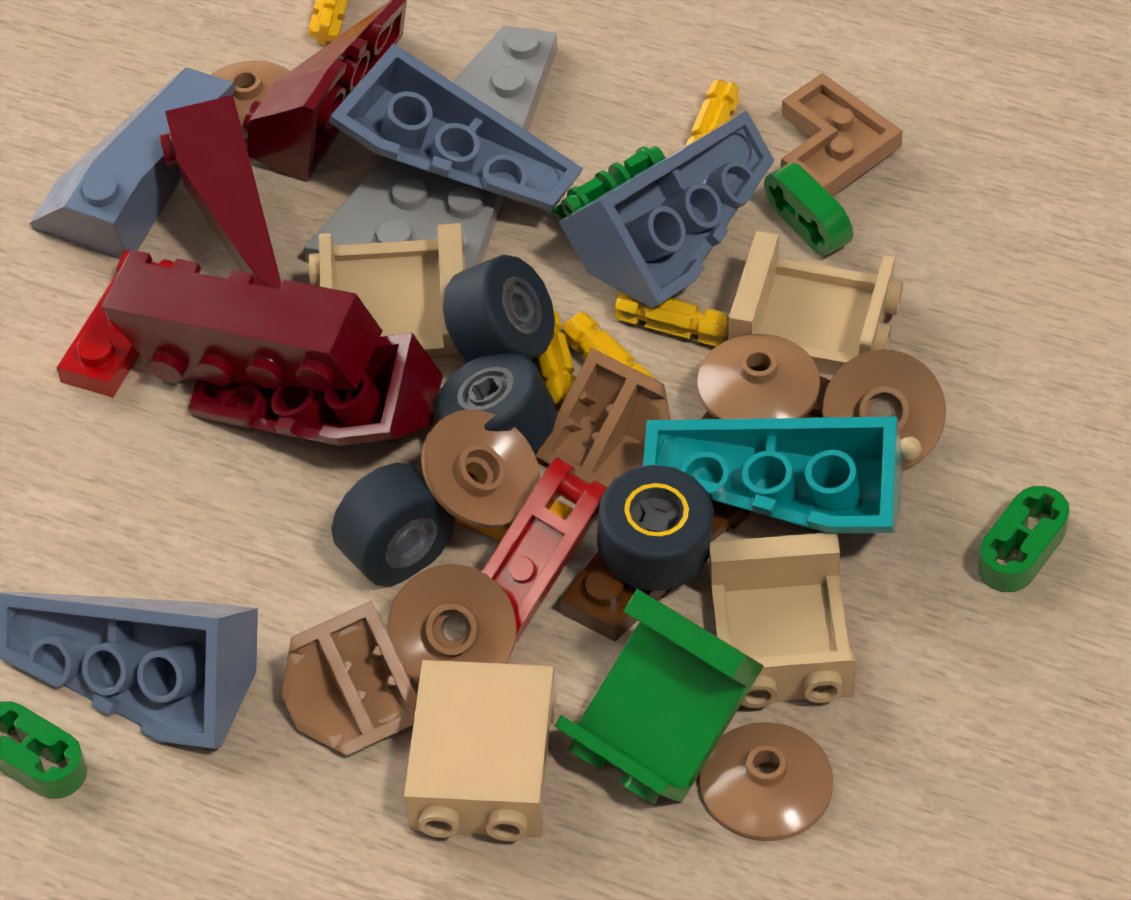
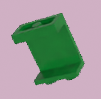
[554,589,764,804]

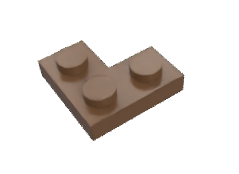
[781,73,903,196]

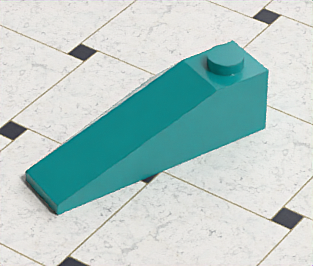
[643,416,903,533]

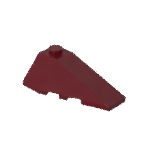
[243,0,407,182]
[159,95,282,289]
[188,332,443,446]

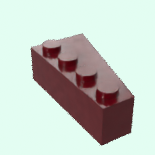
[101,249,383,391]

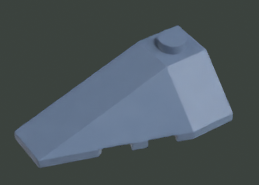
[329,43,583,212]
[30,67,236,259]
[559,111,774,308]

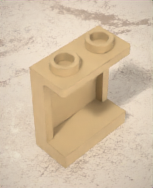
[309,223,466,358]
[729,230,904,376]
[709,533,856,708]
[404,660,556,841]

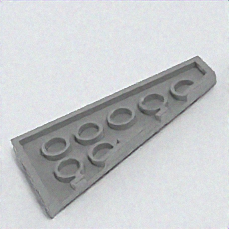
[304,25,557,269]

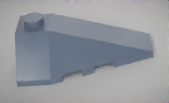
[0,591,258,749]

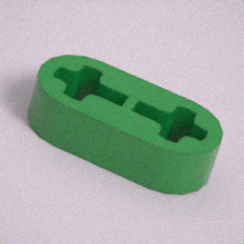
[764,162,853,256]
[978,486,1070,592]
[0,701,87,799]

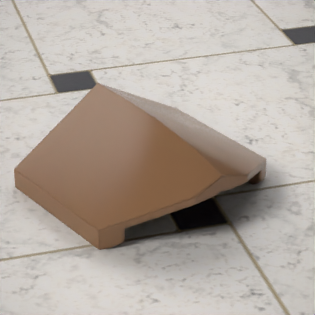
[536,348,671,487]
[281,600,417,757]

